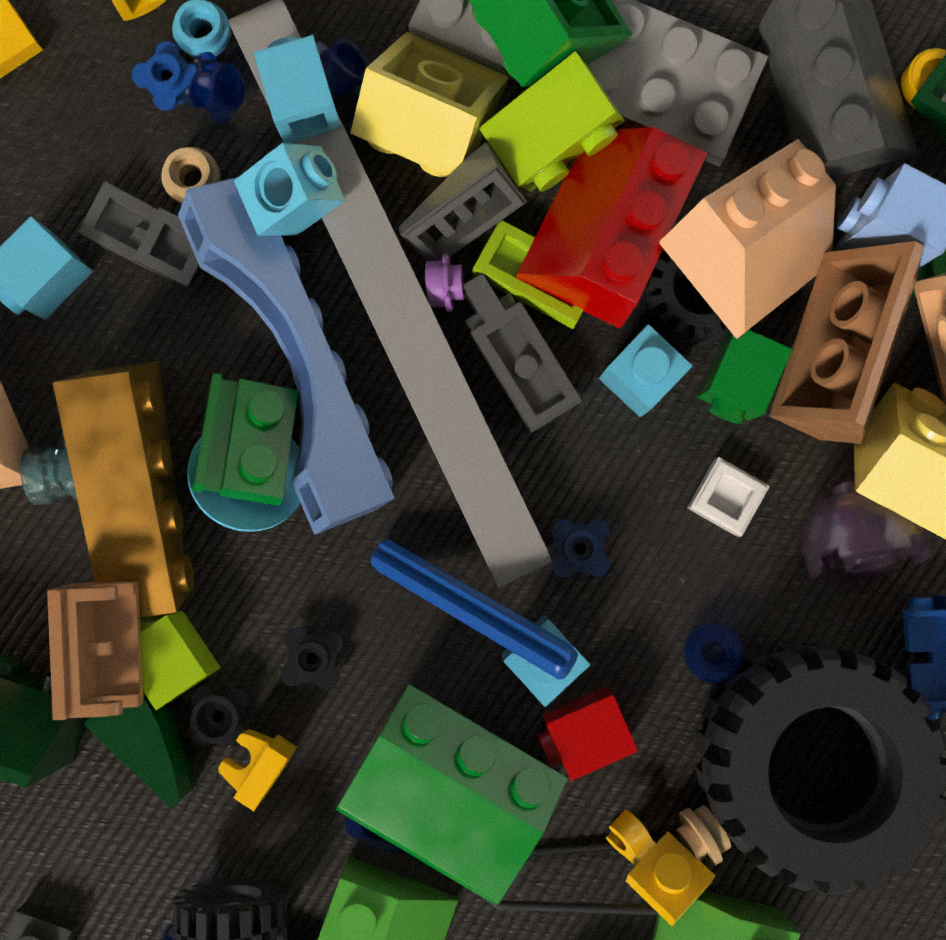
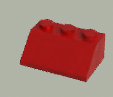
[516,127,707,329]

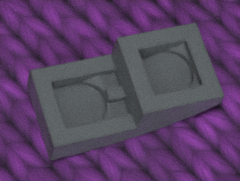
[78,181,199,287]

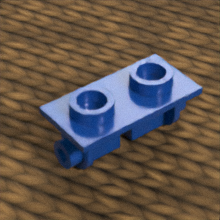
[902,595,946,719]

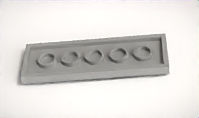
[408,0,768,167]

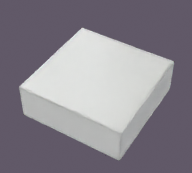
[687,457,770,537]

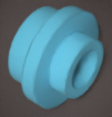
[172,0,231,60]

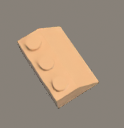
[659,139,836,339]

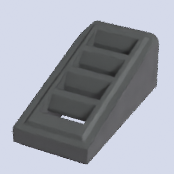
[398,142,527,261]

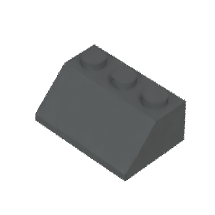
[758,0,918,178]

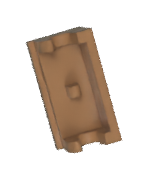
[47,581,144,720]

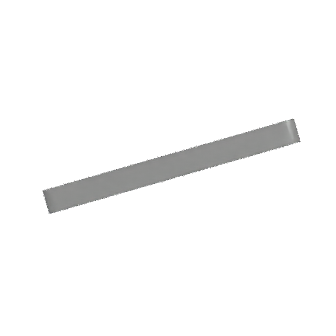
[228,0,552,588]

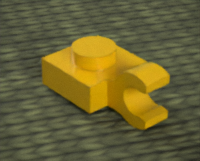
[606,809,715,927]

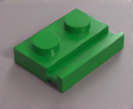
[192,373,298,506]

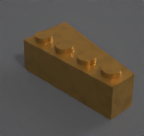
[53,361,194,618]

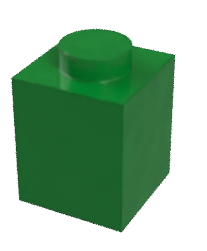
[697,330,793,424]

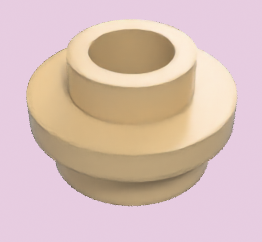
[161,147,221,204]
[676,805,731,867]

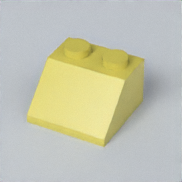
[350,32,509,177]
[854,382,946,539]

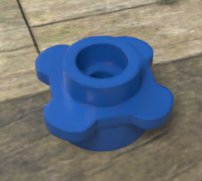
[132,41,202,111]

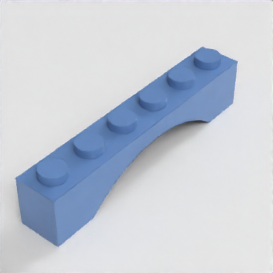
[178,177,395,535]

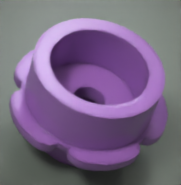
[425,254,465,312]

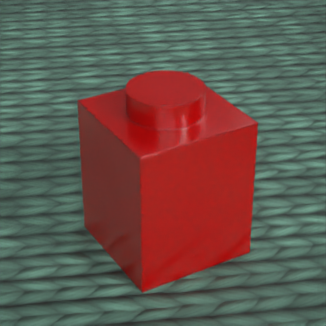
[538,686,638,781]

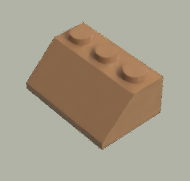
[769,241,924,444]

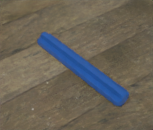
[371,540,578,679]

